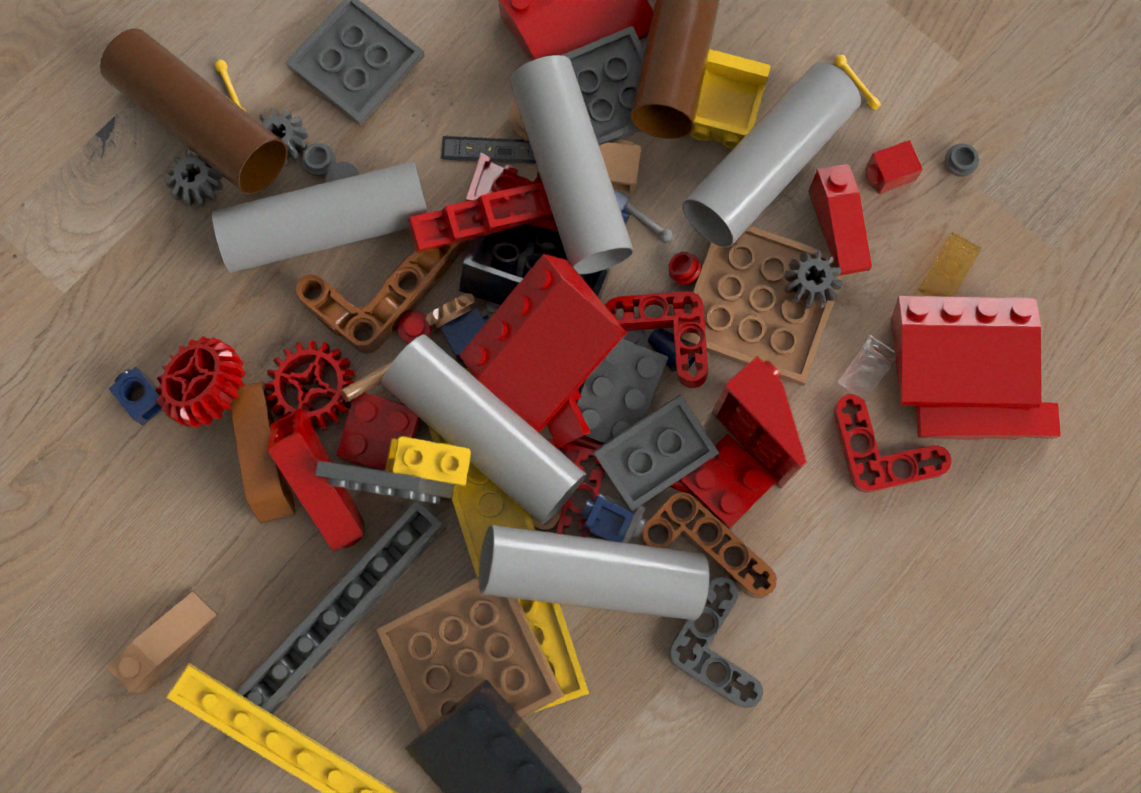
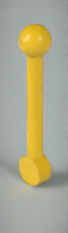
[834,55,881,110]
[214,60,247,112]

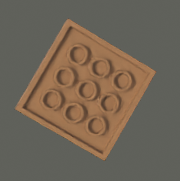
[681,225,843,386]
[376,577,564,732]

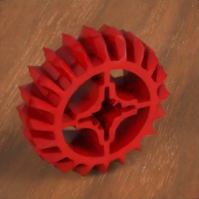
[156,336,246,428]
[264,340,357,431]

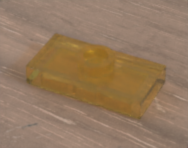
[918,232,981,297]

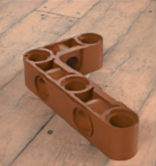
[296,240,468,354]

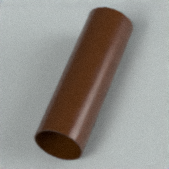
[630,0,720,139]
[100,28,287,194]

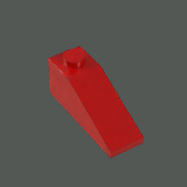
[808,164,872,276]

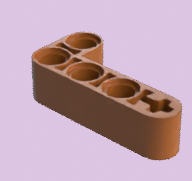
[230,381,295,523]
[641,492,777,599]

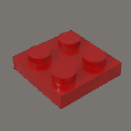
[336,392,420,471]
[679,433,777,530]

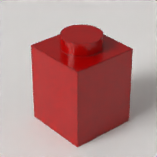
[866,140,923,194]

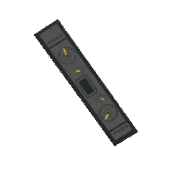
[441,136,536,164]

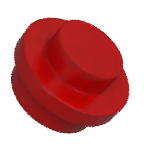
[668,252,702,285]
[398,311,432,344]

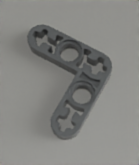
[669,577,763,708]

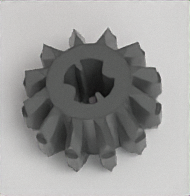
[259,109,308,166]
[165,150,223,207]
[783,250,842,309]

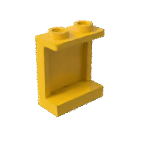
[690,49,771,149]
[385,437,471,485]

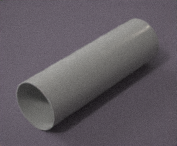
[510,55,634,274]
[682,62,861,248]
[212,161,428,273]
[381,335,586,525]
[479,525,709,620]

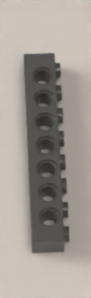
[236,500,446,715]

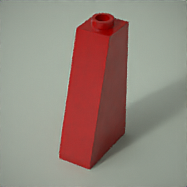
[267,408,364,552]

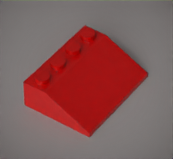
[498,0,653,61]
[459,254,627,433]
[891,296,1042,408]
[712,356,807,488]

